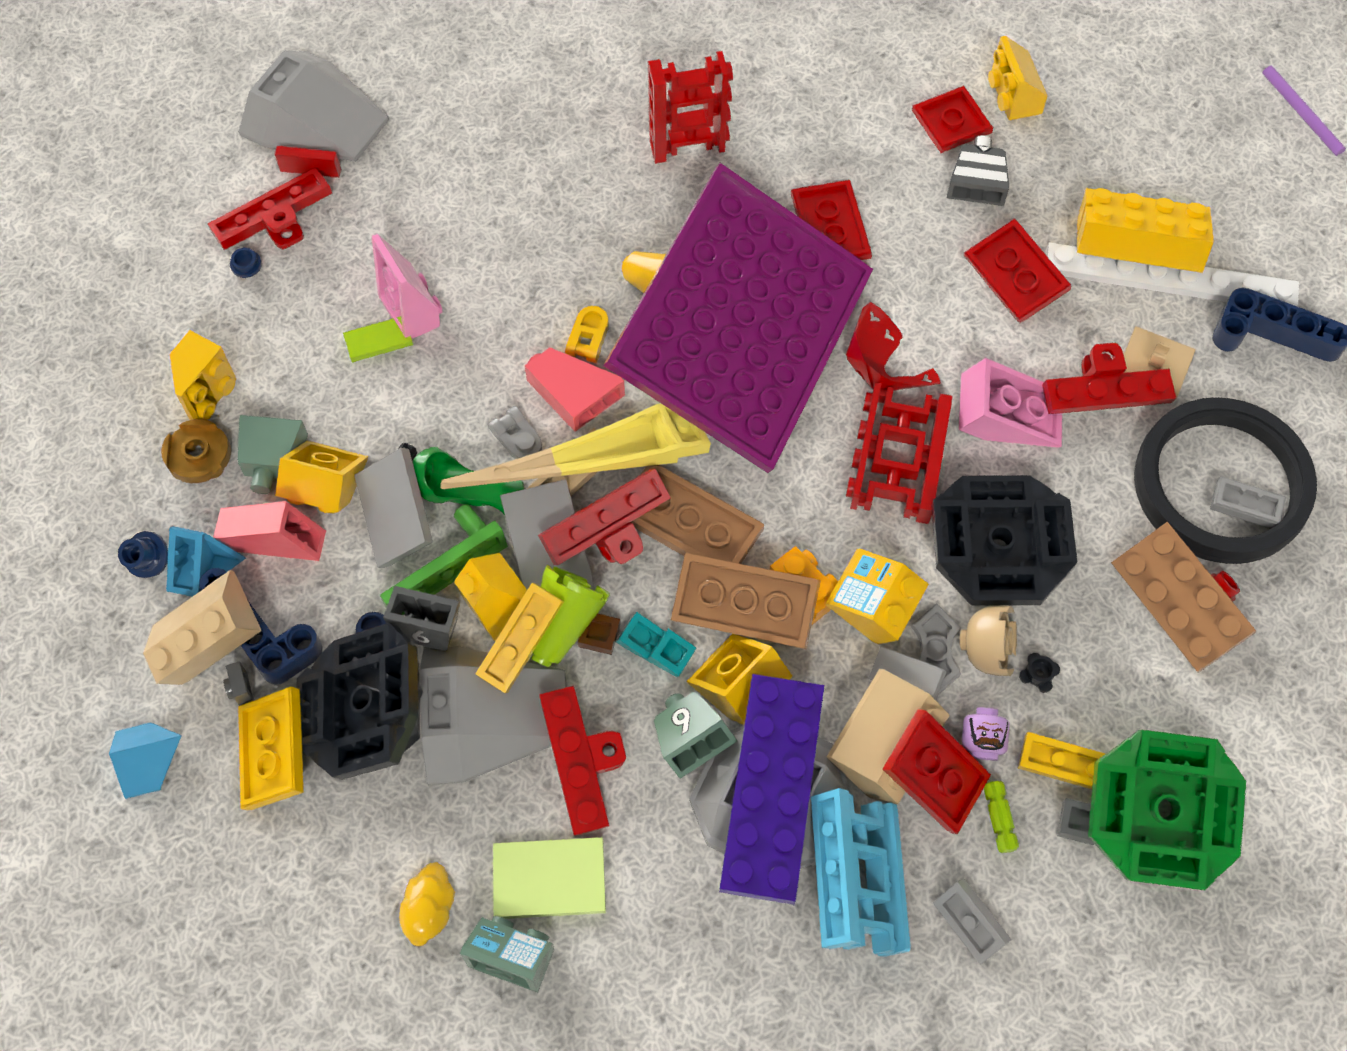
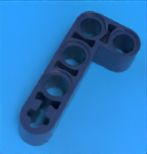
[1212,287,1347,362]
[199,568,323,685]

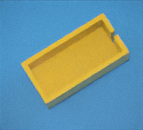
[1077,188,1214,273]

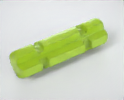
[984,781,1019,853]

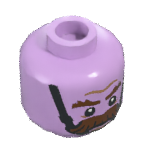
[962,707,1010,761]

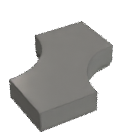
[911,604,961,695]

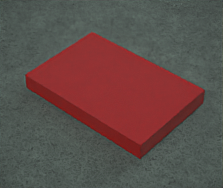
[791,180,872,260]
[964,219,1071,323]
[882,709,991,834]

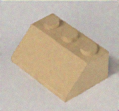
[143,570,262,685]
[826,669,950,804]

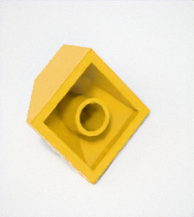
[454,553,527,642]

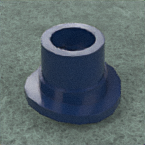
[118,531,168,578]

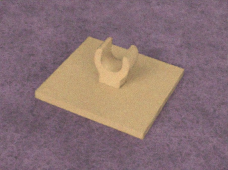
[1124,326,1196,398]

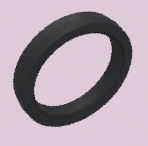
[1134,397,1317,564]

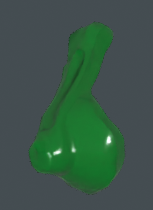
[412,447,525,515]

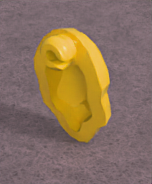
[399,862,455,946]

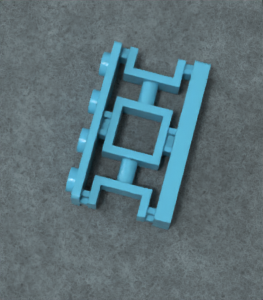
[811,788,911,957]

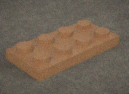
[630,465,764,564]
[1111,522,1256,673]
[671,553,821,649]

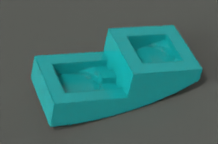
[616,612,697,677]

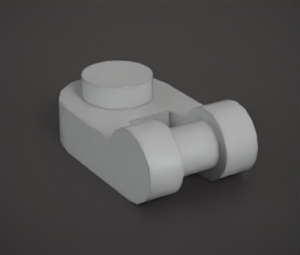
[487,406,542,459]

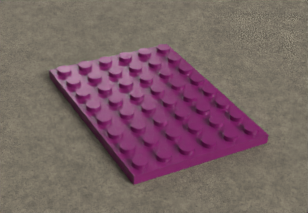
[603,163,873,473]

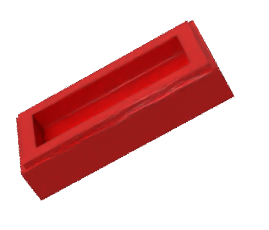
[274,146,341,178]

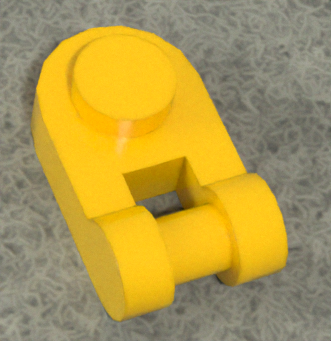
[565,306,609,363]

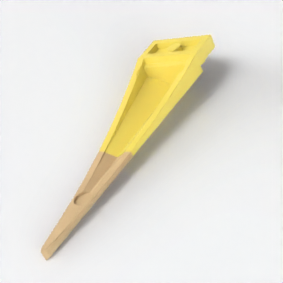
[441,404,711,489]

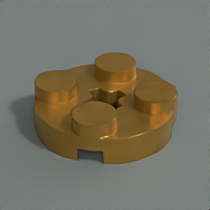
[161,419,231,483]

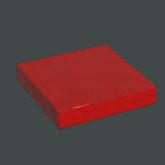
[912,86,993,153]

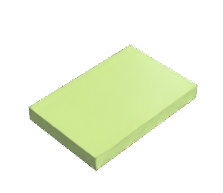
[493,837,606,919]

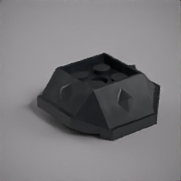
[931,475,1078,606]
[296,623,423,780]

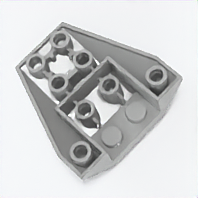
[238,50,389,162]
[420,646,566,785]

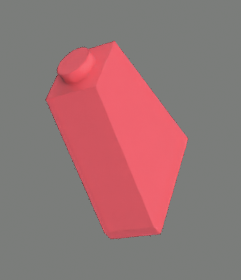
[524,348,625,432]
[213,501,326,561]

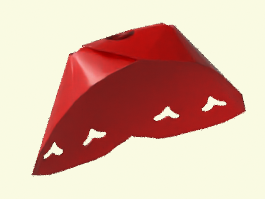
[846,302,941,391]

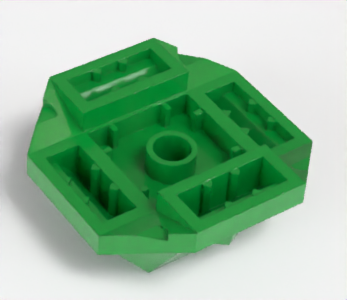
[1088,730,1247,890]

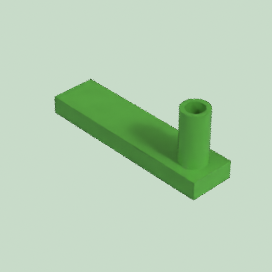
[380,505,508,615]

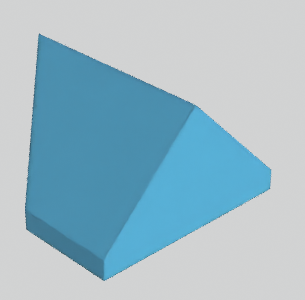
[166,526,246,597]
[109,722,182,799]

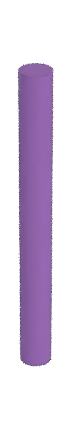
[1262,65,1346,156]

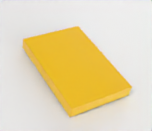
[238,686,304,810]

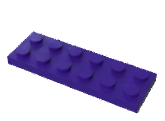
[719,674,825,905]

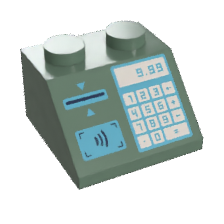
[460,916,555,993]

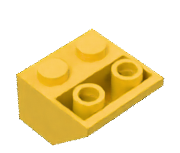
[988,36,1048,120]
[169,330,237,420]

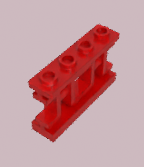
[648,51,733,164]
[846,382,953,524]

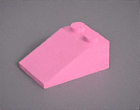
[372,234,442,339]
[959,358,1062,448]

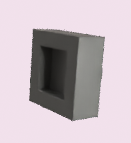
[223,661,254,706]
[1057,798,1094,845]

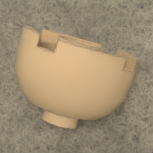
[960,605,1017,676]

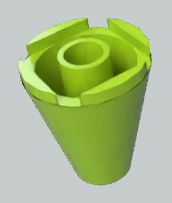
[531,565,610,667]

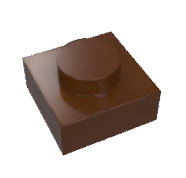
[578,614,621,655]

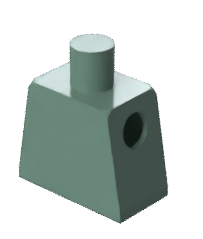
[238,415,308,494]

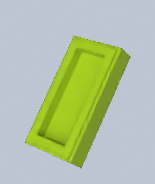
[343,316,413,363]

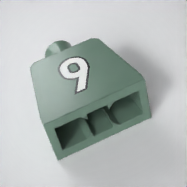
[654,692,737,779]

